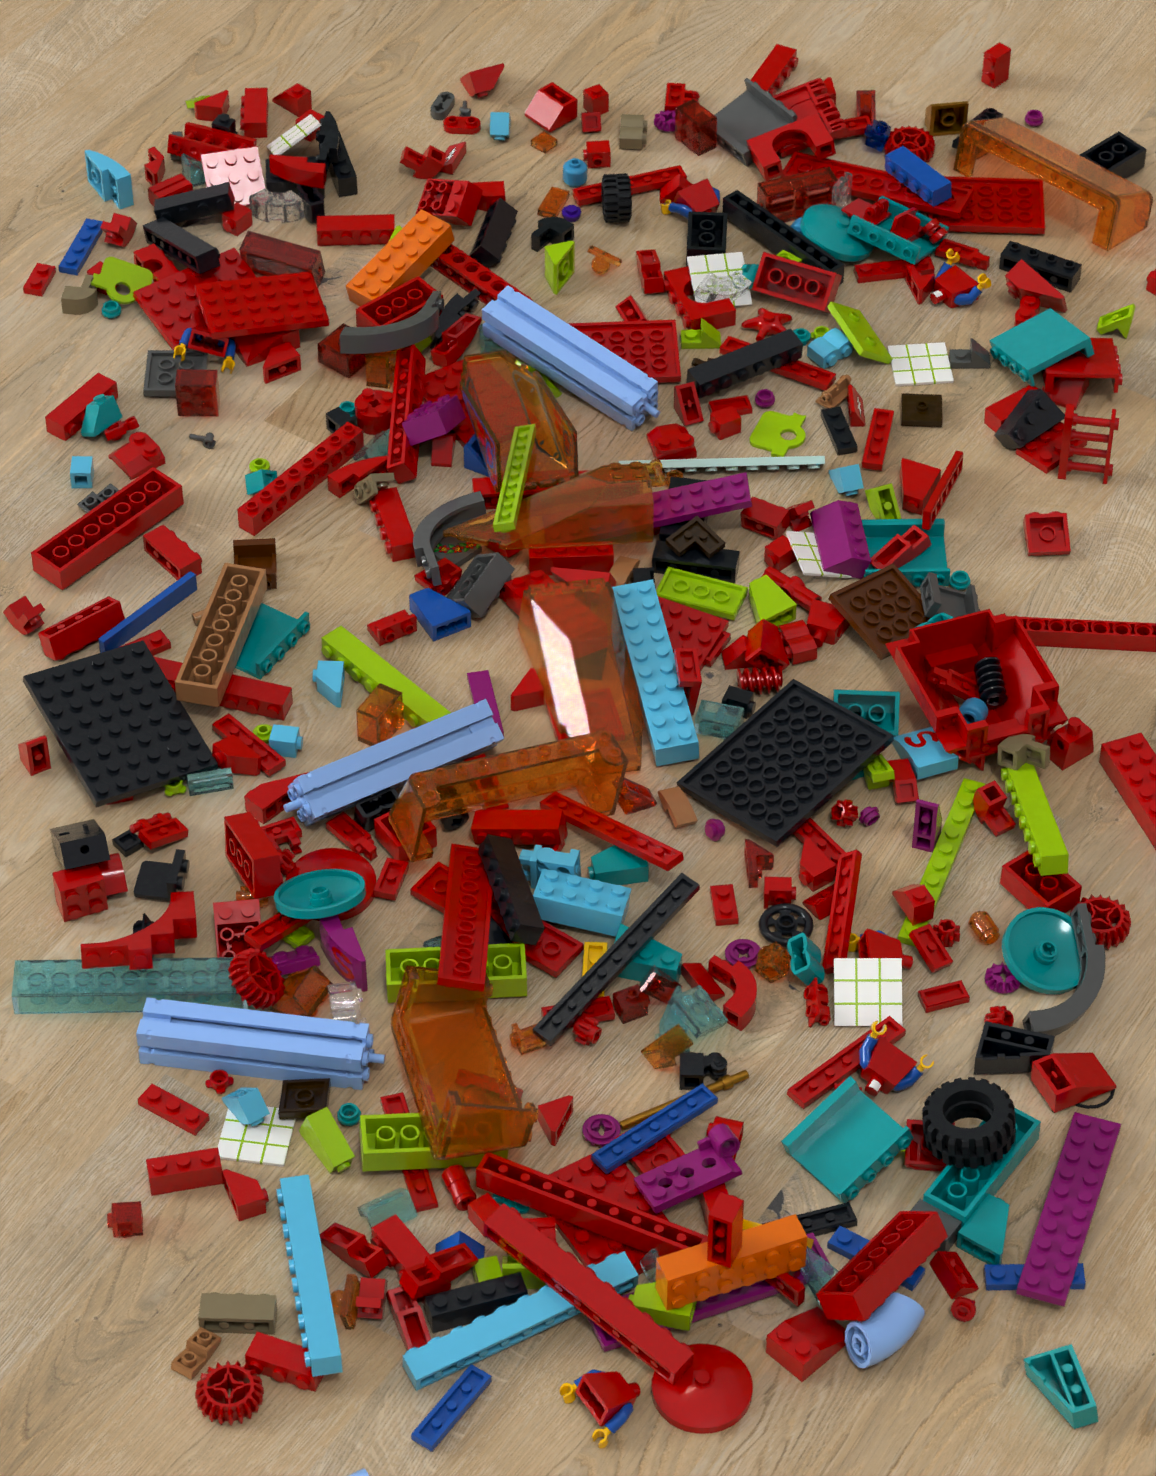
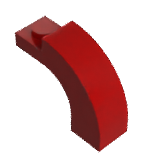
[708,955,757,1031]

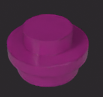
[1025,110,1044,127]
[755,389,775,408]
[859,806,880,826]
[705,819,725,841]

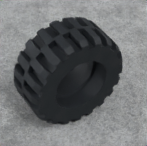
[922,1077,1016,1169]

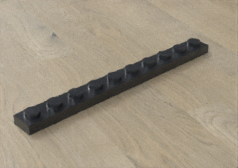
[533,873,700,1046]

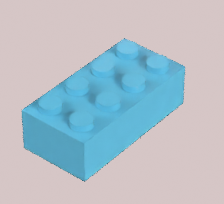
[533,868,632,937]

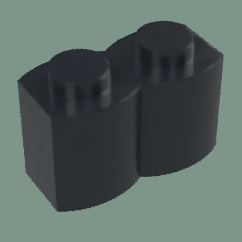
[297,184,325,224]
[354,788,402,831]

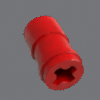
[442,1165,477,1211]

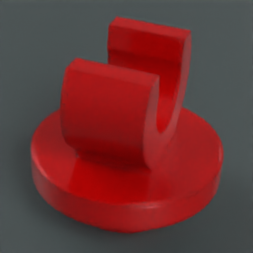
[951,1297,976,1322]

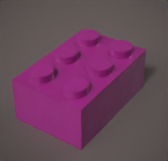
[402,394,466,446]

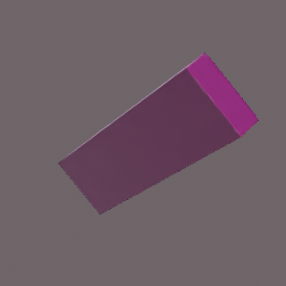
[467,670,504,736]

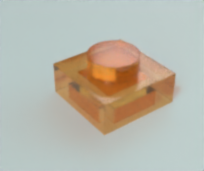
[531,131,557,154]

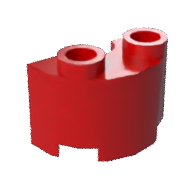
[414,557,462,596]

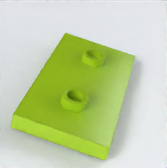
[827,301,893,364]
[656,567,748,620]

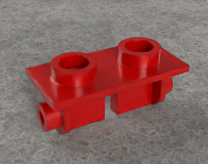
[804,977,831,1028]

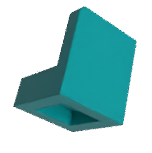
[245,469,277,495]

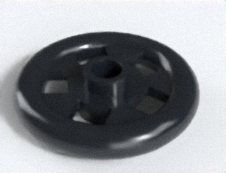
[759,903,814,947]

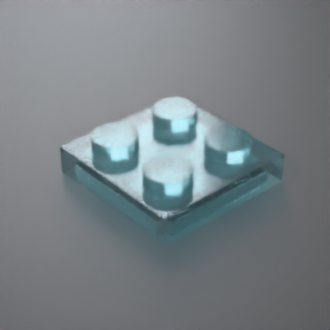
[668,985,729,1039]

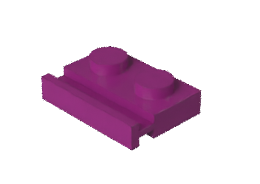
[268,945,321,976]

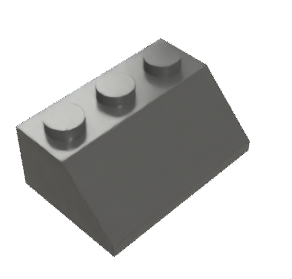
[447,552,515,618]

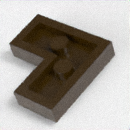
[666,516,725,559]

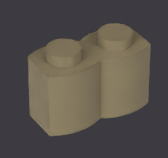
[620,114,648,150]

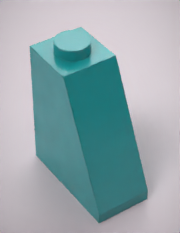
[587,845,649,885]
[956,1193,1009,1264]

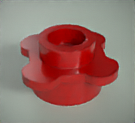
[205,1070,234,1094]

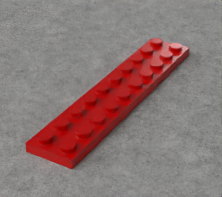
[780,152,973,219]
[437,843,493,992]

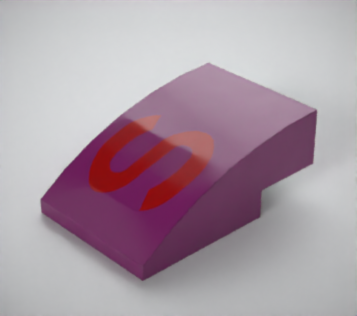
[319,914,368,992]

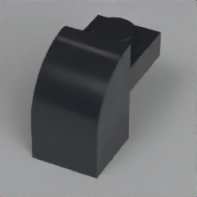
[531,217,574,252]

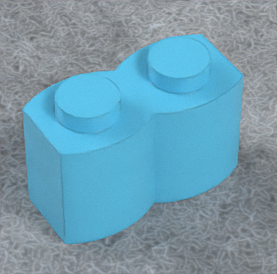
[807,328,853,369]

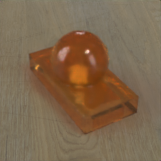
[587,246,622,274]
[330,1274,360,1330]

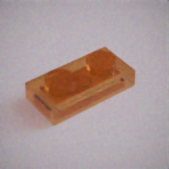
[538,187,570,217]

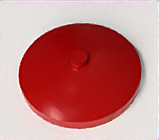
[286,848,376,921]
[652,1344,753,1434]

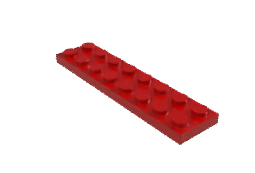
[410,861,584,978]

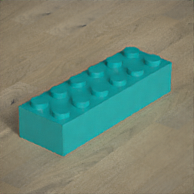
[923,1108,1041,1228]

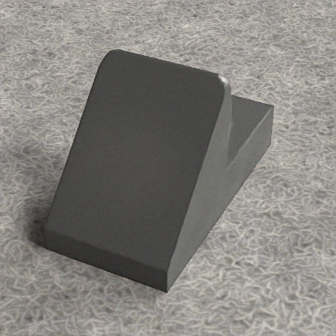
[949,338,991,369]

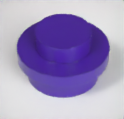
[562,205,581,222]

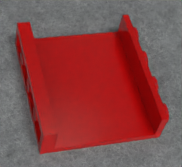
[1041,338,1123,393]

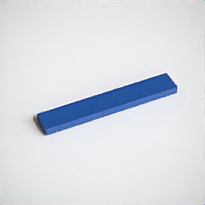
[99,571,197,653]
[591,1083,718,1175]

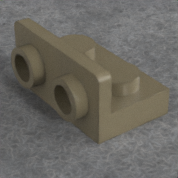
[354,473,395,505]

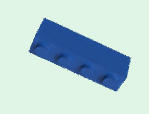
[885,146,952,207]

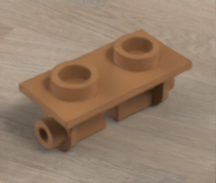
[815,374,856,408]

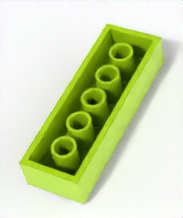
[385,943,527,1003]
[359,1109,509,1172]

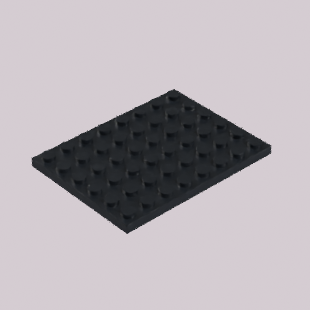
[23,640,218,807]
[677,679,894,847]

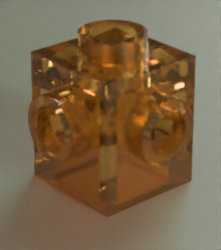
[755,942,791,983]

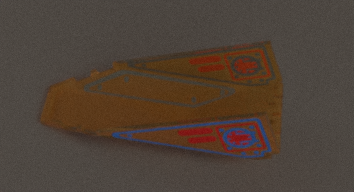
[460,350,579,493]

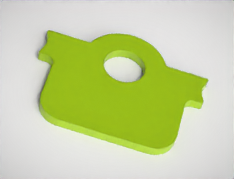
[90,257,153,304]
[749,411,806,457]

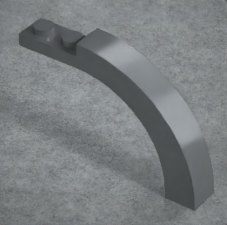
[340,291,444,354]
[413,491,487,586]
[1022,903,1106,1036]

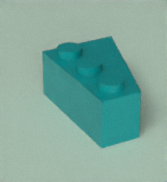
[614,924,682,989]
[1024,1344,1099,1429]

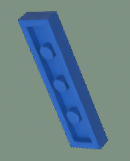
[59,218,103,276]
[827,1226,925,1291]
[984,1263,1086,1291]
[411,1364,492,1452]

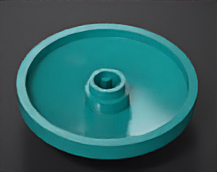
[800,204,874,262]
[274,869,366,919]
[1002,907,1080,995]

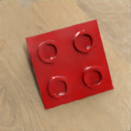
[841,198,892,225]

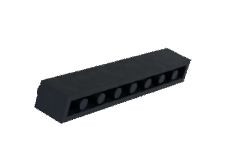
[723,190,845,285]

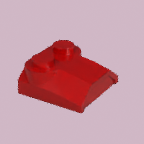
[647,423,697,460]
[109,432,166,480]
[905,1119,955,1172]

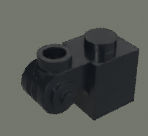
[679,1052,727,1090]

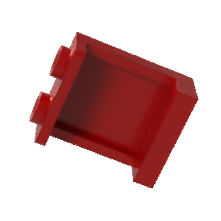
[674,648,702,715]

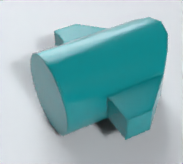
[738,264,759,289]

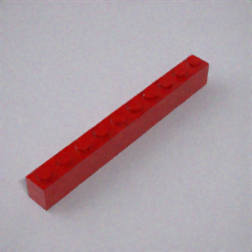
[476,1152,708,1257]
[483,1203,694,1385]

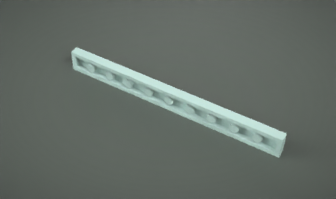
[618,456,825,473]

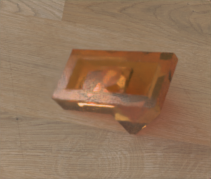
[641,1024,694,1069]

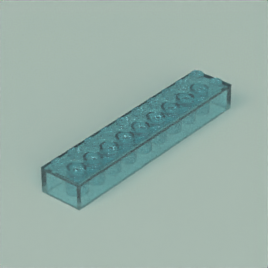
[12,957,248,1014]

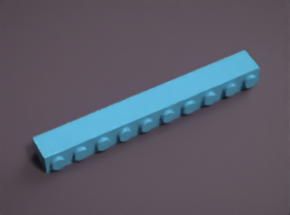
[276,1174,343,1377]
[402,1251,639,1391]

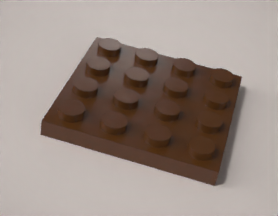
[828,563,930,660]

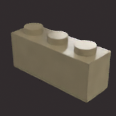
[198,1292,277,1335]

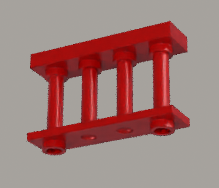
[167,122,257,161]
[1057,404,1120,484]

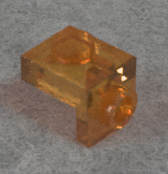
[509,1023,547,1055]

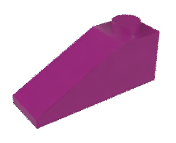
[912,799,942,853]

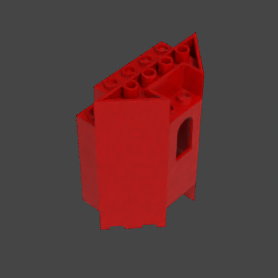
[885,609,1068,771]

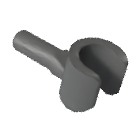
[460,101,471,117]
[189,433,216,449]

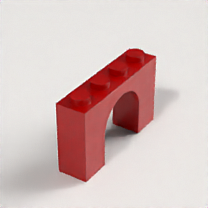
[746,113,836,181]
[664,266,736,330]

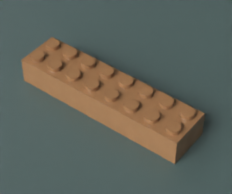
[175,563,267,707]

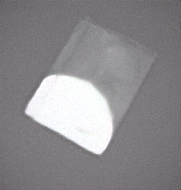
[832,172,853,208]

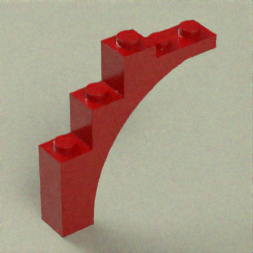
[81,891,197,970]

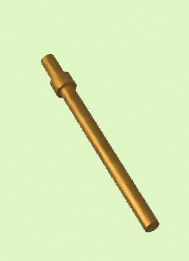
[619,1070,749,1131]

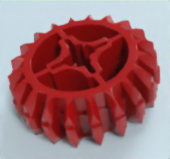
[884,126,935,163]
[1070,894,1131,950]
[228,948,286,1010]
[195,1360,264,1426]

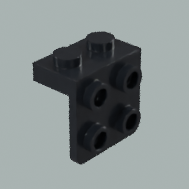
[133,849,190,901]

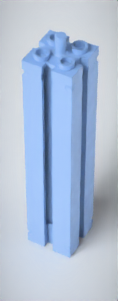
[482,285,660,431]
[283,699,504,827]
[136,997,385,1090]

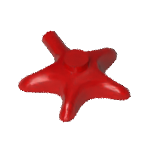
[741,308,792,342]

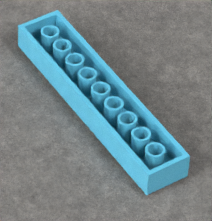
[611,579,699,767]

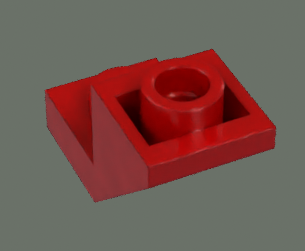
[887,758,919,804]

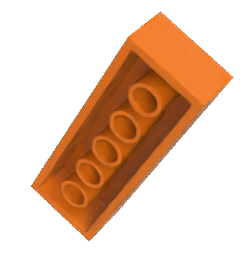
[346,209,455,306]
[656,1214,807,1311]

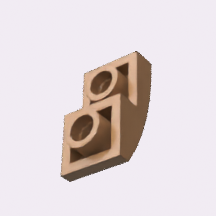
[609,556,640,586]
[658,786,698,829]
[171,1327,222,1380]

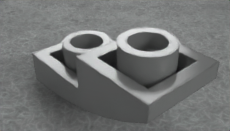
[77,483,119,513]

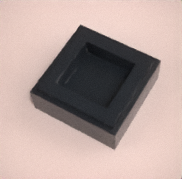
[112,829,144,857]

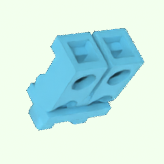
[519,844,581,889]

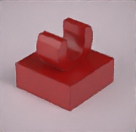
[581,111,601,132]

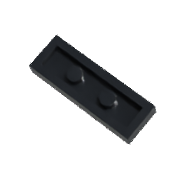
[820,406,858,456]

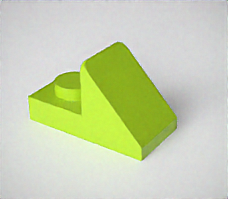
[1097,303,1136,339]
[681,318,721,349]
[863,754,895,790]

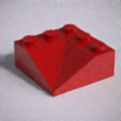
[230,329,300,367]

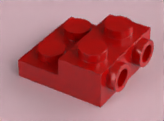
[1023,511,1071,556]

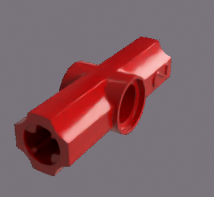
[761,566,822,611]

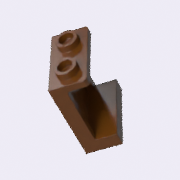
[233,538,277,589]

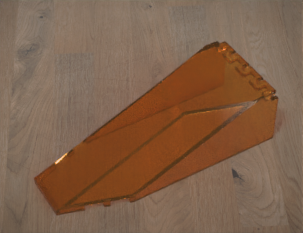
[518,578,643,775]

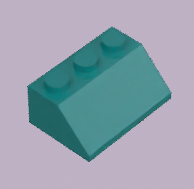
[833,689,900,736]

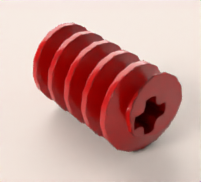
[737,665,783,694]

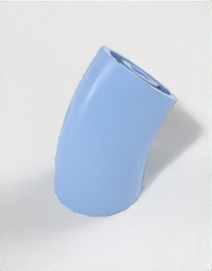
[845,1292,925,1368]

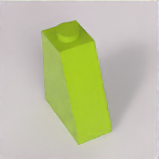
[749,575,797,626]
[299,1107,355,1174]
[629,1282,697,1331]

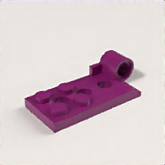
[634,1124,742,1214]

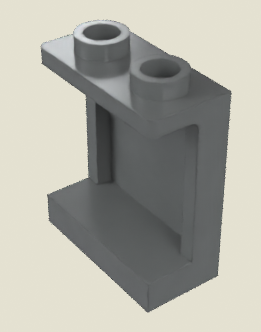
[920,572,980,618]

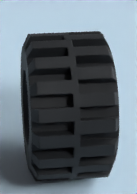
[601,173,632,223]

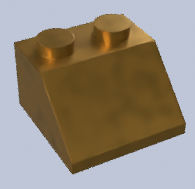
[925,101,969,136]

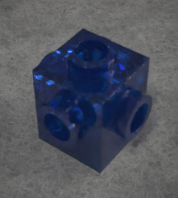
[864,119,891,152]

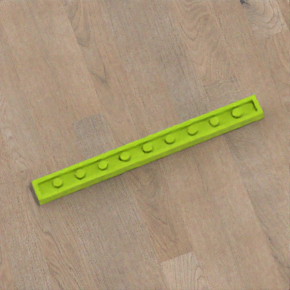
[493,424,536,533]
[898,778,985,947]

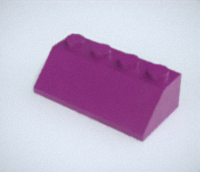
[810,500,871,579]

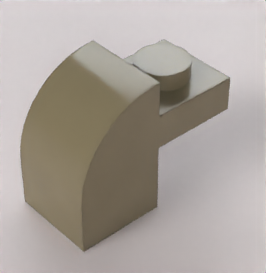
[61,275,98,315]
[997,734,1050,771]

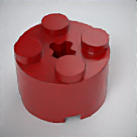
[355,388,393,435]

